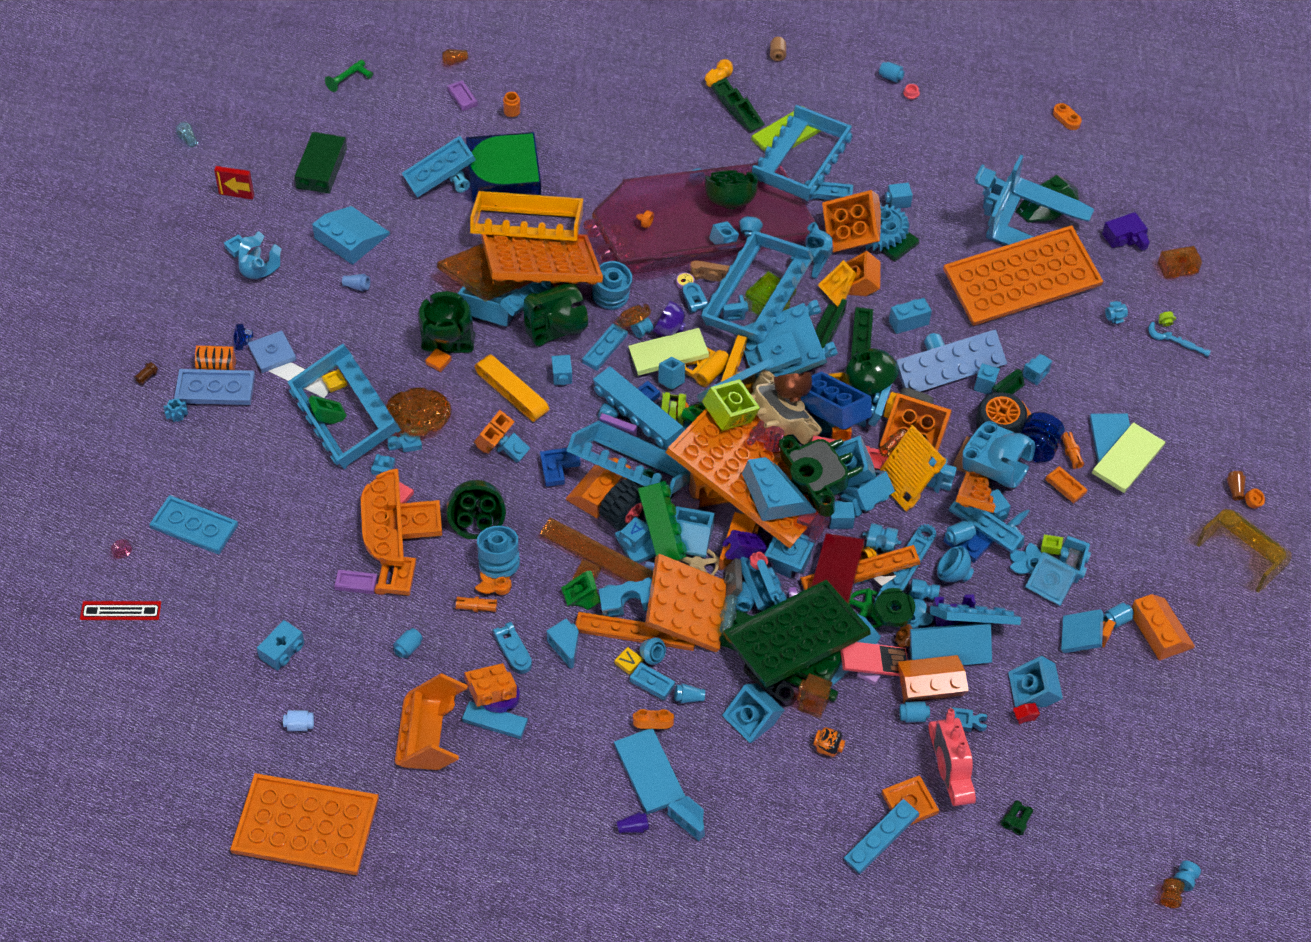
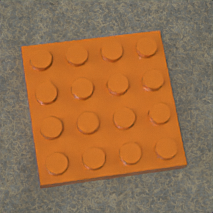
[645,554,726,652]

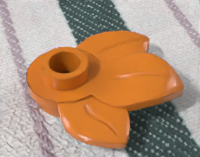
[475,572,512,595]

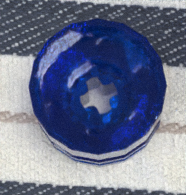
[1021,412,1065,463]

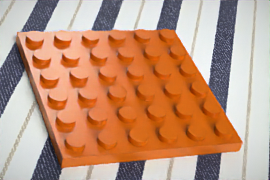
[481,234,603,284]

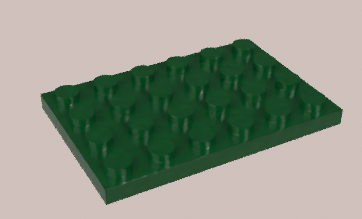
[723,580,871,688]

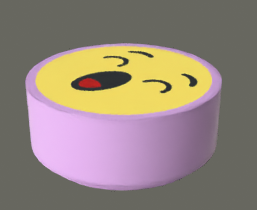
[676,273,694,290]

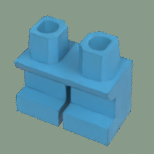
[926,457,957,493]

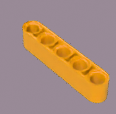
[474,354,549,422]

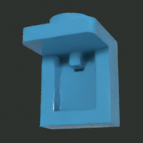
[496,433,530,463]

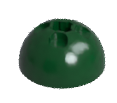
[844,348,899,395]

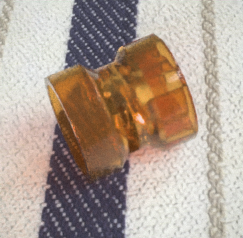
[1160,878,1185,908]

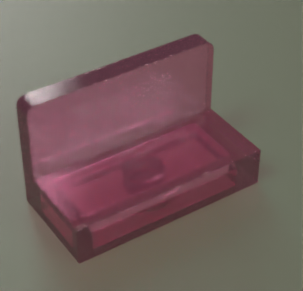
[797,501,831,543]

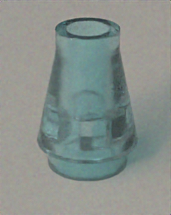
[176,122,198,148]

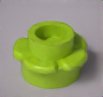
[1158,311,1176,327]

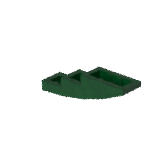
[711,78,765,133]

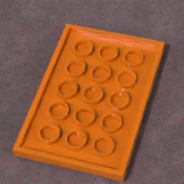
[230,773,379,876]

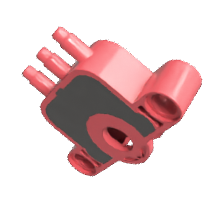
[928,708,976,806]

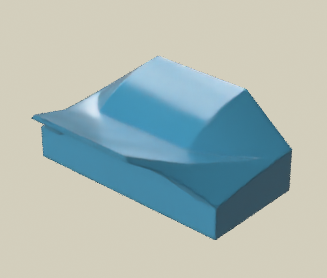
[667,796,705,841]

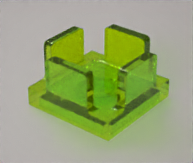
[745,271,797,315]

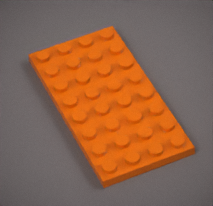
[943,225,1104,326]

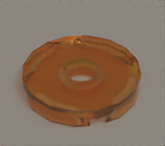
[616,304,651,327]

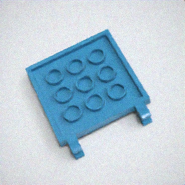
[744,300,838,379]

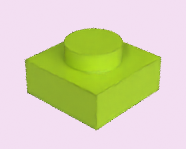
[1041,534,1064,555]

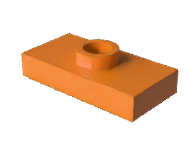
[1045,466,1088,504]

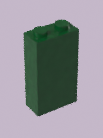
[294,132,347,194]

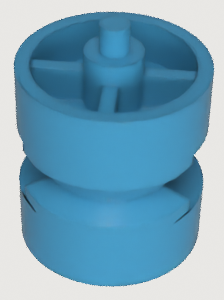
[863,523,902,553]

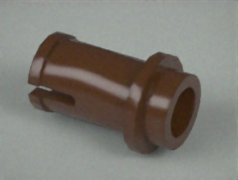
[134,362,158,385]

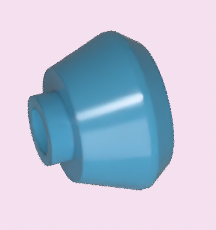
[739,217,763,238]
[640,638,666,665]

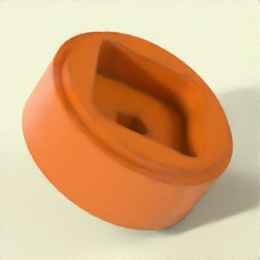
[1245,488,1265,509]

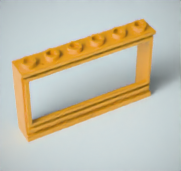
[470,191,583,241]

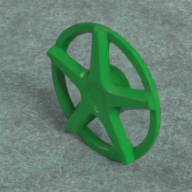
[849,588,882,628]

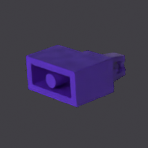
[1102,212,1150,251]

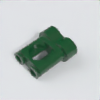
[1000,800,1034,835]

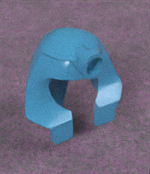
[791,222,833,279]
[238,231,282,279]

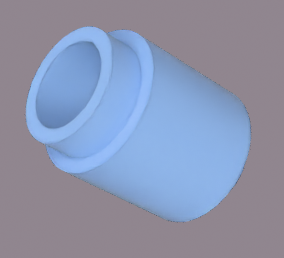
[283,710,314,731]

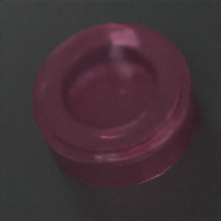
[110,539,132,559]

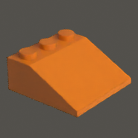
[822,190,881,253]
[880,393,952,451]

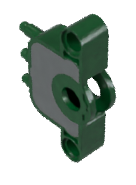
[779,436,863,517]

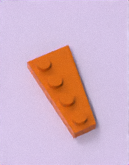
[955,471,996,513]

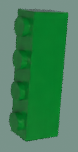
[638,481,687,560]

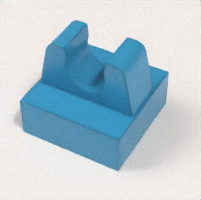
[371,454,395,475]

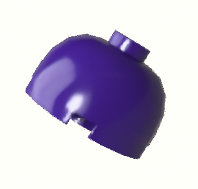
[653,301,686,337]

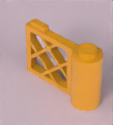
[685,348,730,387]

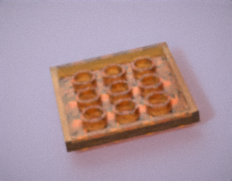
[437,243,532,302]

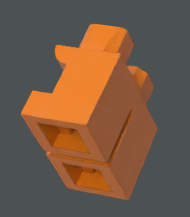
[474,410,515,454]

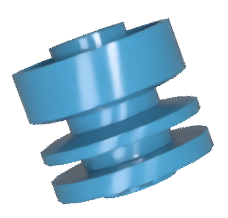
[592,261,632,310]
[477,526,520,579]

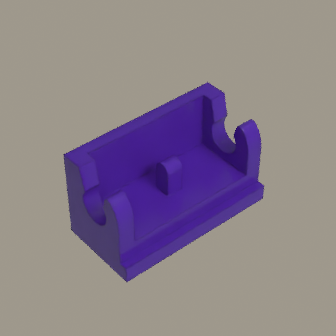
[722,530,767,560]

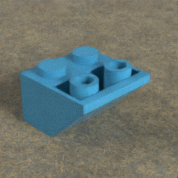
[675,506,715,558]

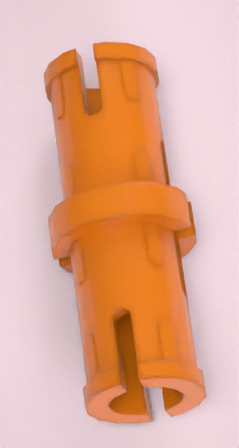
[1061,432,1084,469]
[456,596,497,612]

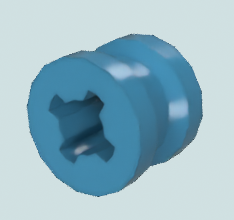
[631,315,653,338]

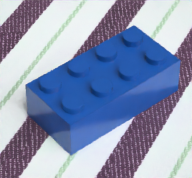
[801,371,872,430]

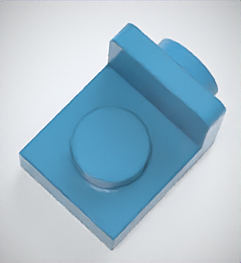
[722,295,748,321]

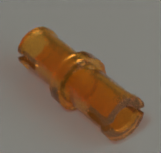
[879,429,906,457]

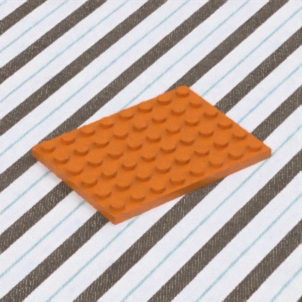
[665,409,835,548]

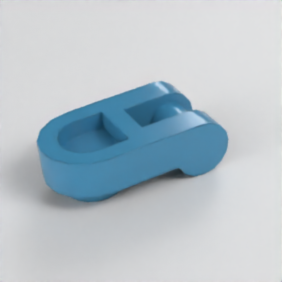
[682,282,708,313]

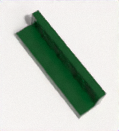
[815,299,847,348]

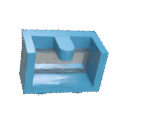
[1058,536,1091,583]

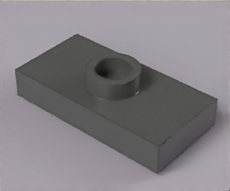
[724,558,743,601]

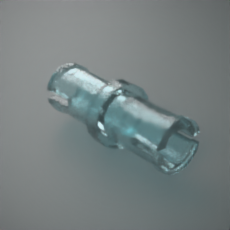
[719,595,738,634]

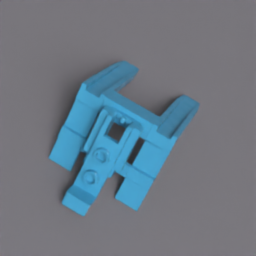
[975,154,1094,246]

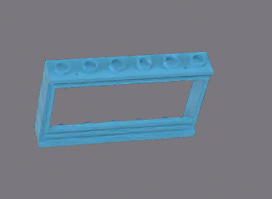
[752,105,853,202]
[701,231,813,344]
[288,344,401,469]
[567,421,690,497]

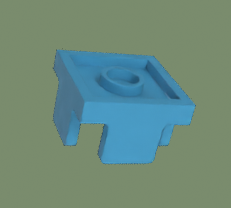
[765,534,816,578]

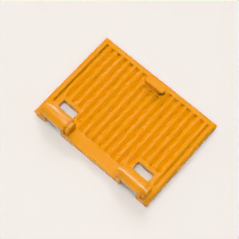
[880,425,946,511]

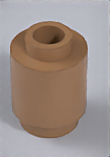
[770,37,786,61]

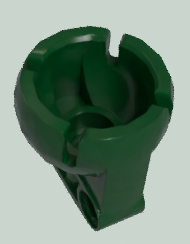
[523,283,588,346]
[418,291,476,353]

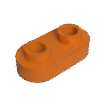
[1053,103,1082,130]
[633,709,674,729]

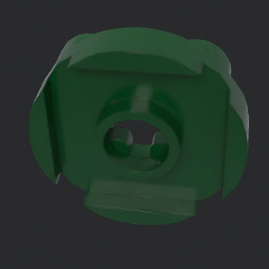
[874,588,916,627]

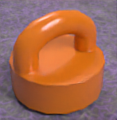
[636,210,654,229]

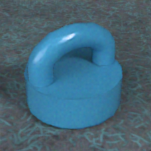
[598,403,619,418]

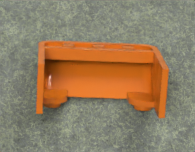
[395,673,468,770]

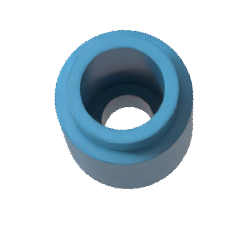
[879,62,905,83]
[924,333,945,350]
[945,521,976,545]
[1103,602,1134,629]
[393,628,423,658]
[899,701,930,723]

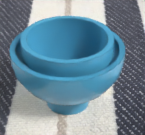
[937,546,974,582]

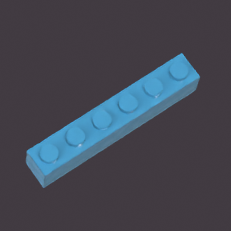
[593,366,684,450]

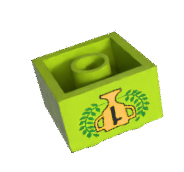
[702,379,760,431]

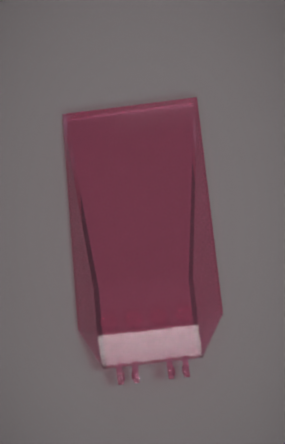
[583,163,820,274]

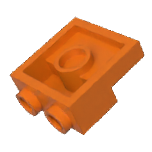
[464,663,517,707]

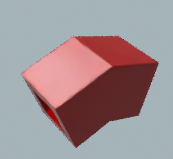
[1013,703,1040,724]

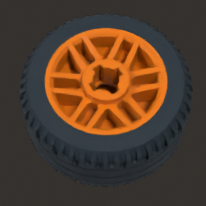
[976,392,1027,434]

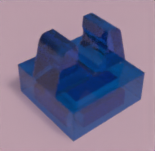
[233,324,254,350]

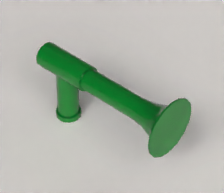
[325,59,373,92]

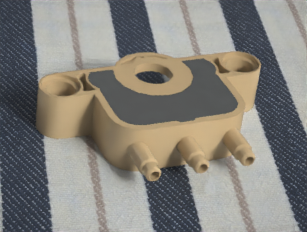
[751,370,822,445]

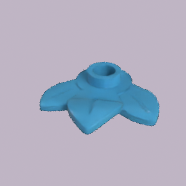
[1010,543,1042,574]
[896,599,934,629]

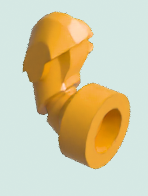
[704,59,733,87]

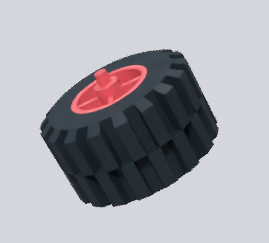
[599,478,644,531]

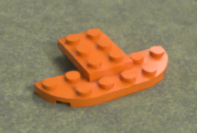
[361,469,442,566]

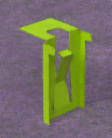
[661,392,686,426]

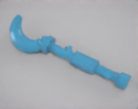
[1148,322,1211,357]

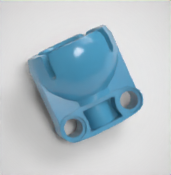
[962,421,1035,488]

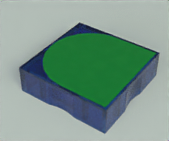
[466,132,542,202]

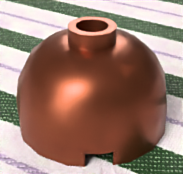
[773,372,812,402]

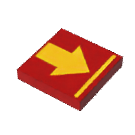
[214,166,254,200]

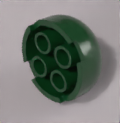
[705,170,758,209]
[446,480,506,539]

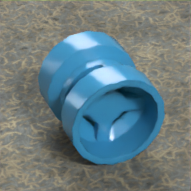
[1173,861,1201,891]

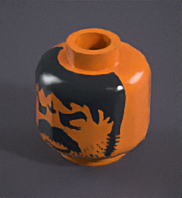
[813,727,846,757]

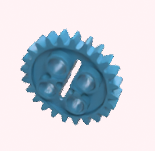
[861,204,909,251]

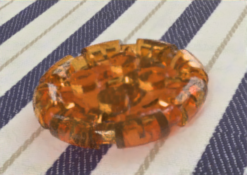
[385,387,452,436]

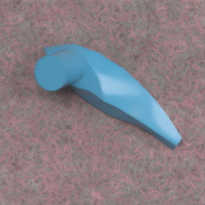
[1007,509,1030,533]

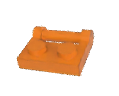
[374,557,416,596]

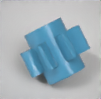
[1105,301,1128,324]
[164,398,188,422]

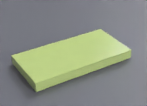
[628,328,709,376]
[1092,422,1165,493]

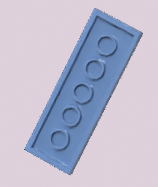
[896,329,1007,392]

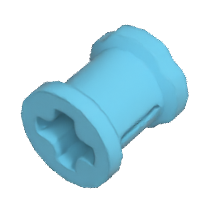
[449,170,470,192]

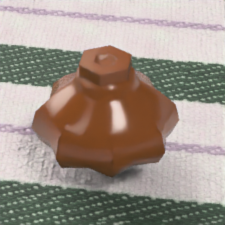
[895,624,913,648]

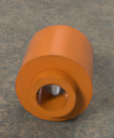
[503,92,521,117]

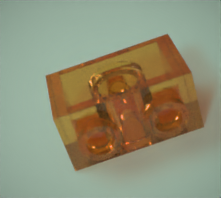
[1158,246,1202,279]
[796,673,833,719]

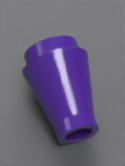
[617,812,649,834]

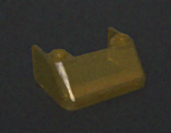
[1196,509,1292,593]

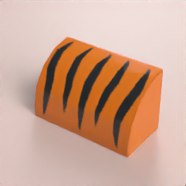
[195,345,236,370]

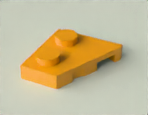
[818,260,856,307]

